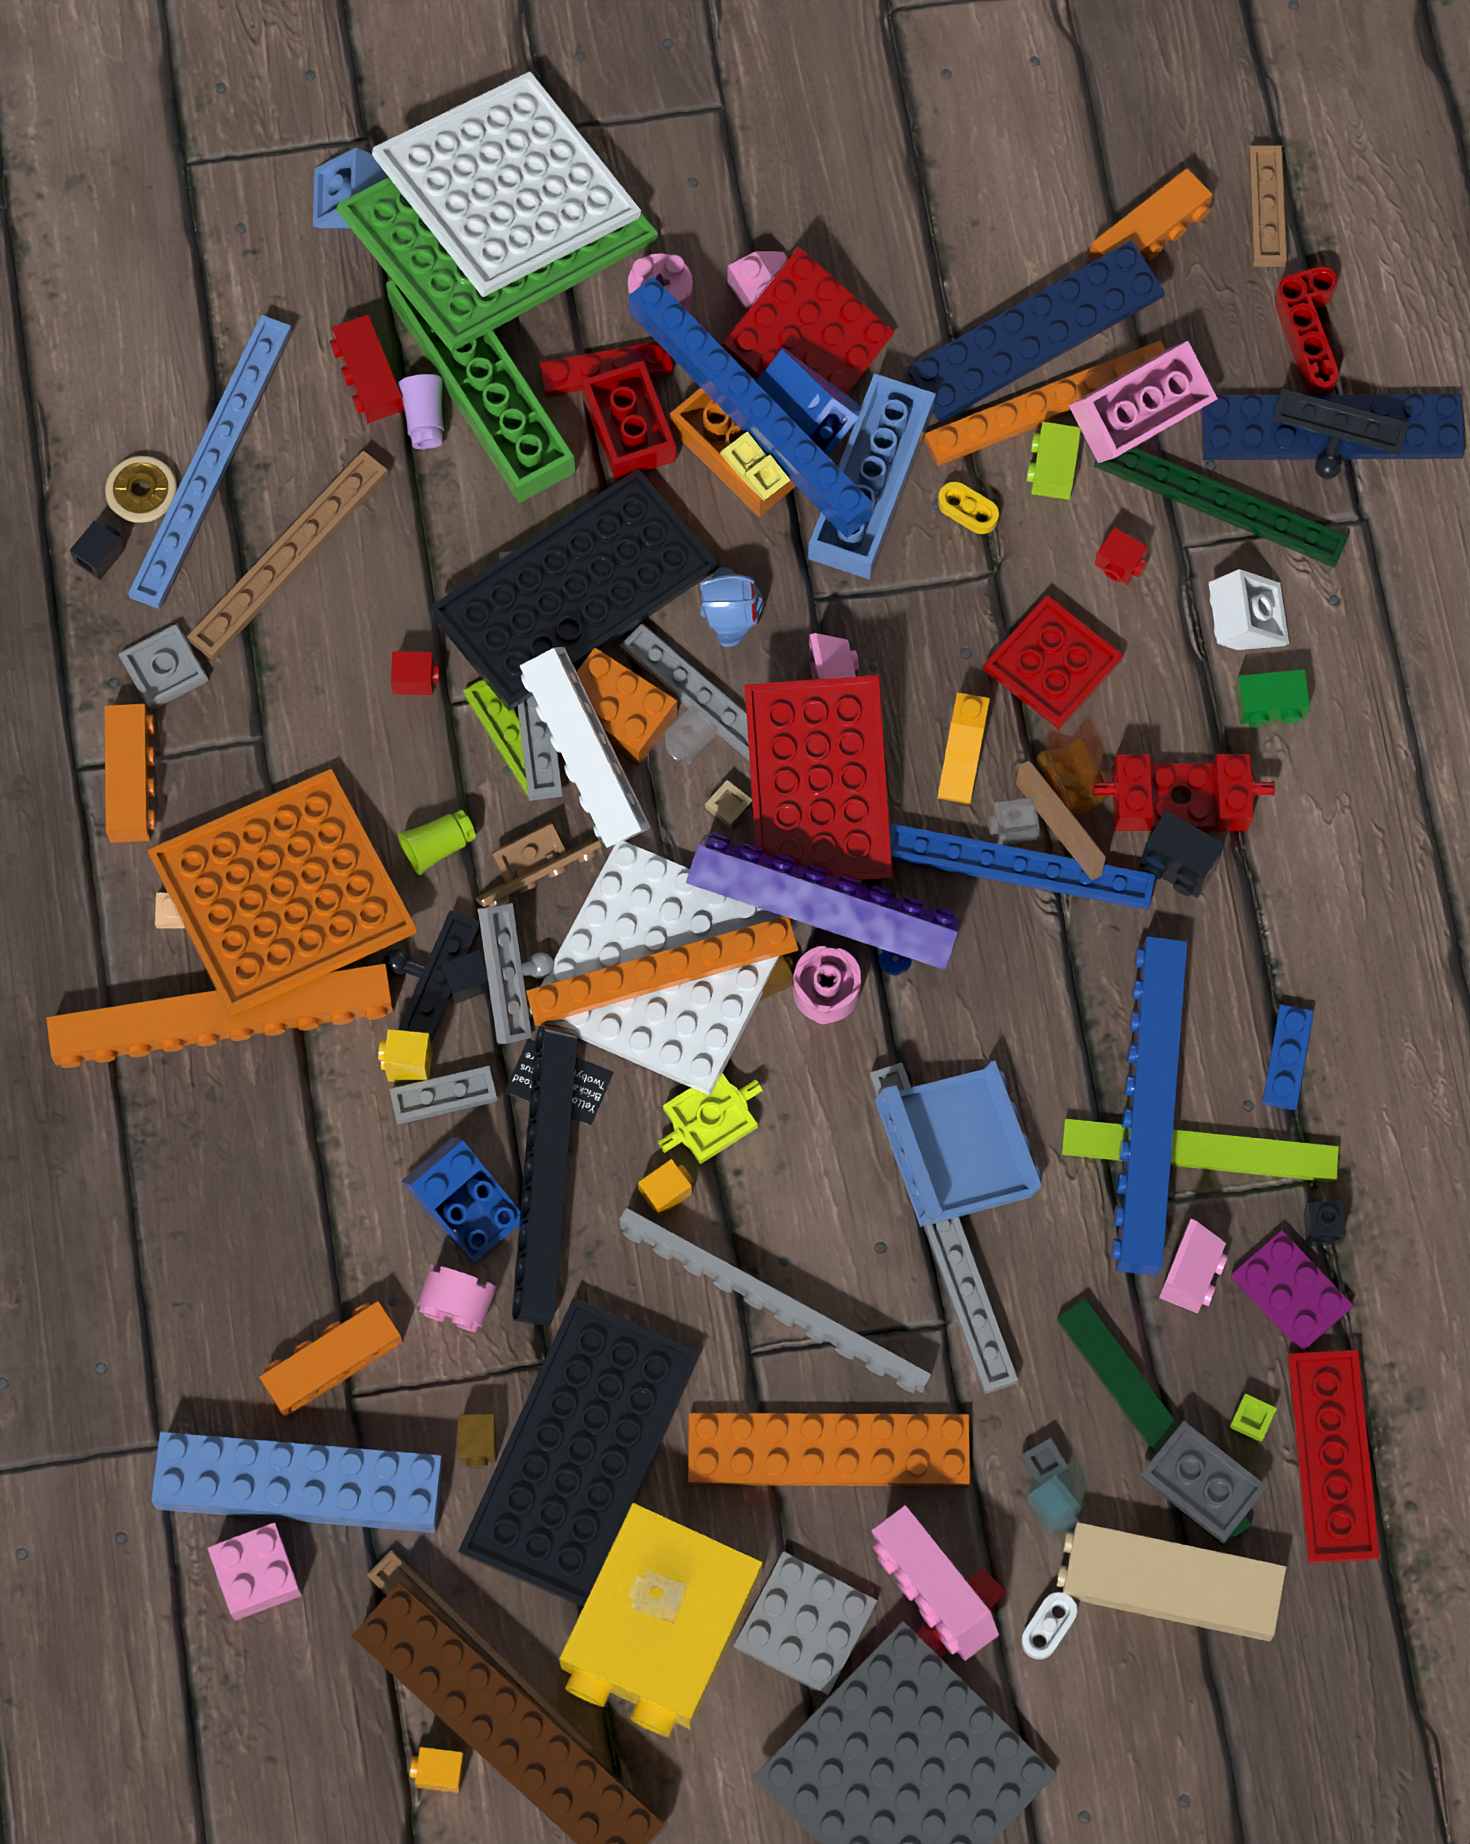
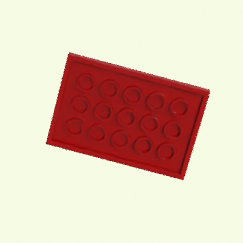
[744,675,893,880]

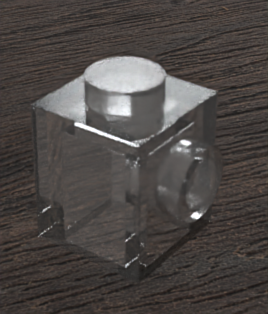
[665,705,717,765]
[988,797,1040,845]

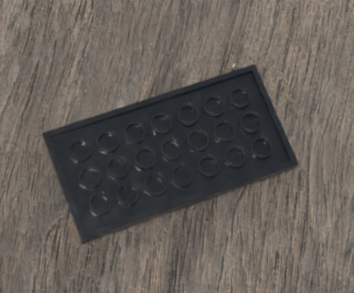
[428,468,719,711]
[458,1298,701,1608]

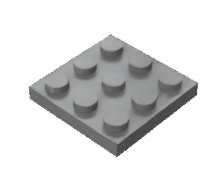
[734,1551,877,1697]

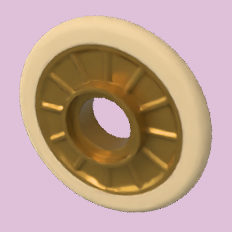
[105,456,177,523]

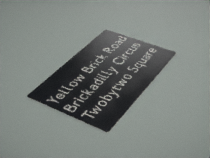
[505,1039,614,1125]

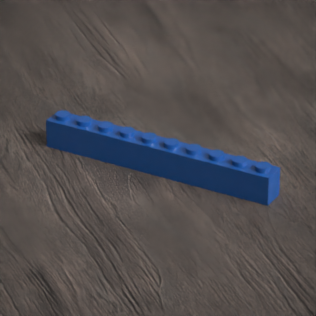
[628,276,873,538]
[1111,936,1187,1276]

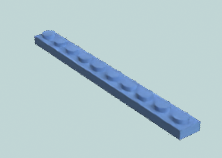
[128,315,292,609]

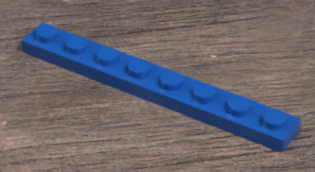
[890,824,1156,910]

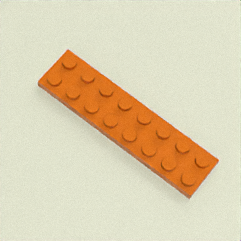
[688,1413,970,1486]

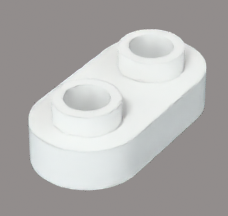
[1021,1592,1077,1659]

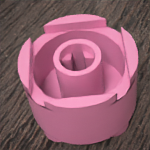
[628,254,693,312]
[792,946,861,1024]
[417,1264,496,1333]

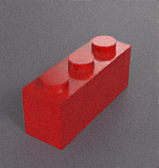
[329,314,404,424]

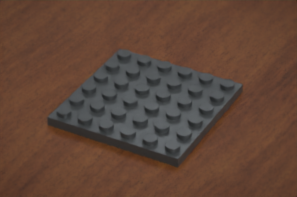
[753,1621,1057,1844]

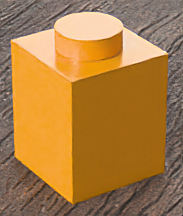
[638,1159,693,1218]
[410,1747,465,1793]

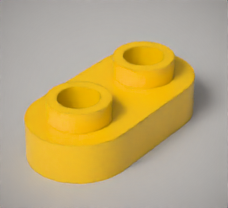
[938,482,999,534]

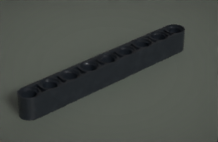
[512,1024,577,1326]

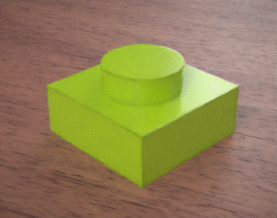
[1230,1394,1277,1442]

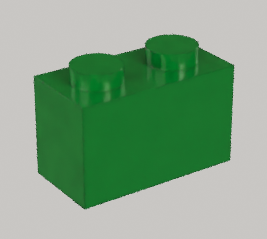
[1235,670,1310,727]

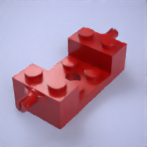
[1093,754,1275,831]

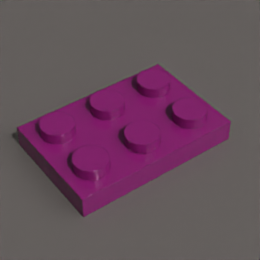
[1230,1230,1353,1353]

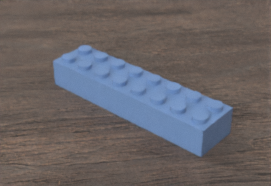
[151,1432,443,1533]

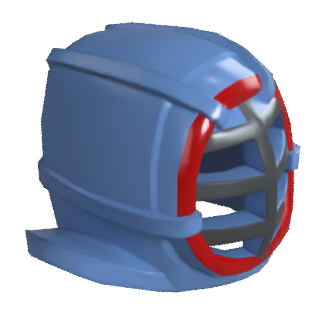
[700,567,764,647]

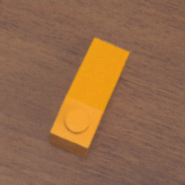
[937,692,990,804]

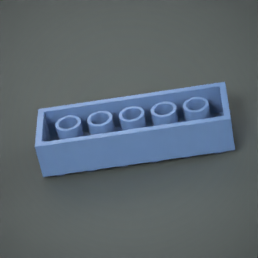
[808,373,936,580]

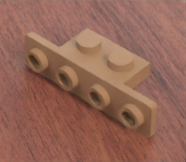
[476,822,603,907]

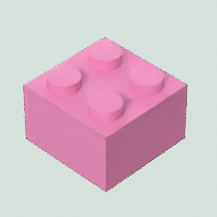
[208,1523,302,1621]

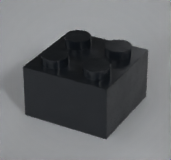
[1139,811,1225,898]

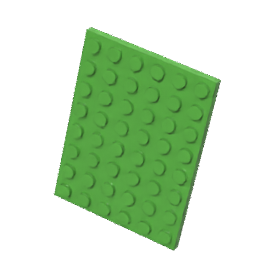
[337,177,658,352]

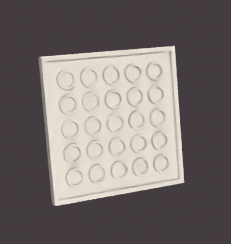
[372,72,641,297]
[528,841,800,1096]

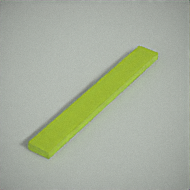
[1061,1119,1339,1182]

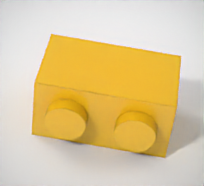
[378,1029,433,1084]

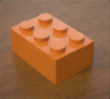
[577,648,677,766]

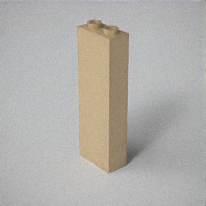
[1057,1522,1286,1642]

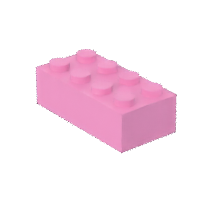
[1069,341,1217,463]
[872,1505,999,1660]

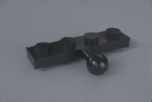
[1273,389,1409,479]
[383,911,481,1044]

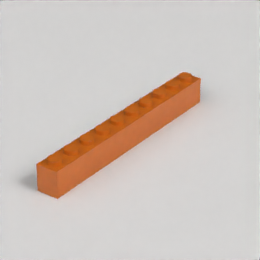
[46,964,393,1068]

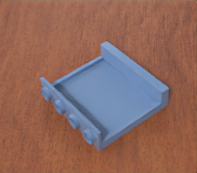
[874,1061,1042,1227]

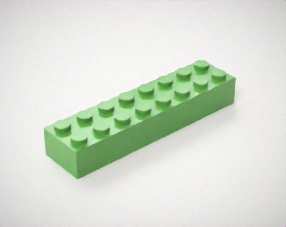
[386,280,575,503]

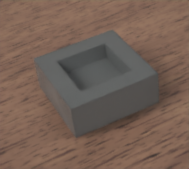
[1020,1438,1069,1487]

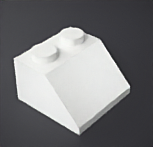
[1209,569,1289,650]

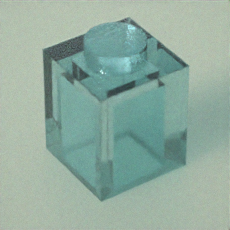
[1026,1475,1082,1535]

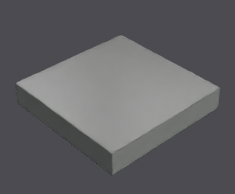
[118,623,209,711]

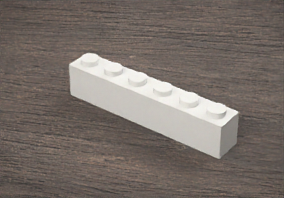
[520,647,651,848]

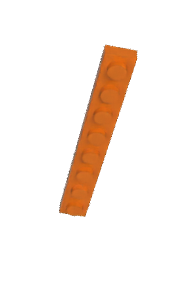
[924,340,1166,466]
[526,916,798,1026]

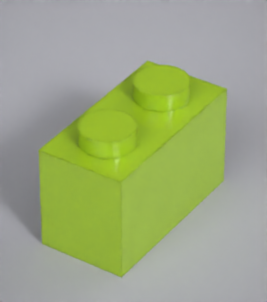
[1026,422,1081,500]

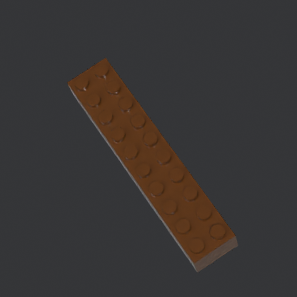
[351,1582,669,1844]

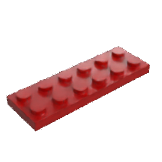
[1287,1350,1380,1564]

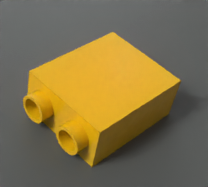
[559,1503,763,1737]

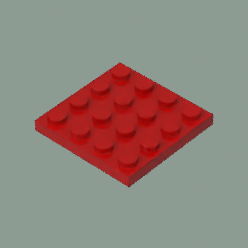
[720,247,895,395]

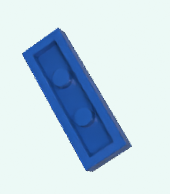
[1262,1004,1314,1111]

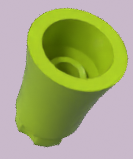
[398,810,476,875]

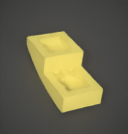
[720,431,790,501]

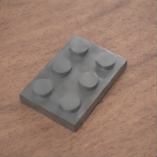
[1140,1421,1268,1544]

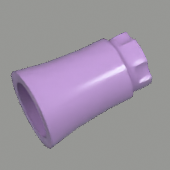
[398,374,444,449]

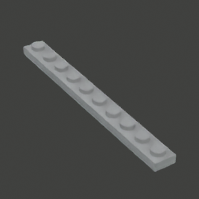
[869,1062,1018,1394]
[620,1208,931,1393]

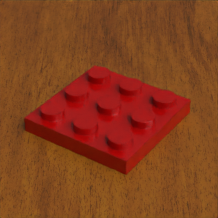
[983,595,1124,730]

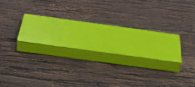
[463,679,529,799]

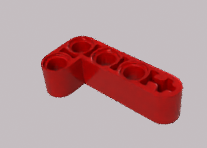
[1274,267,1339,395]

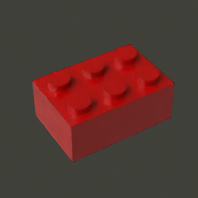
[582,361,676,481]

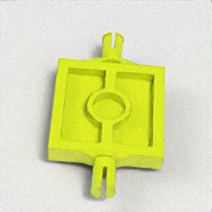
[657,1073,763,1164]

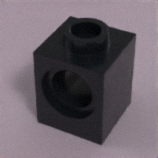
[1303,1201,1346,1246]

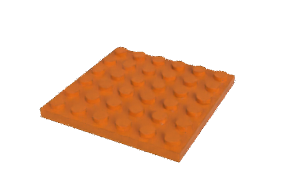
[147,769,417,1017]

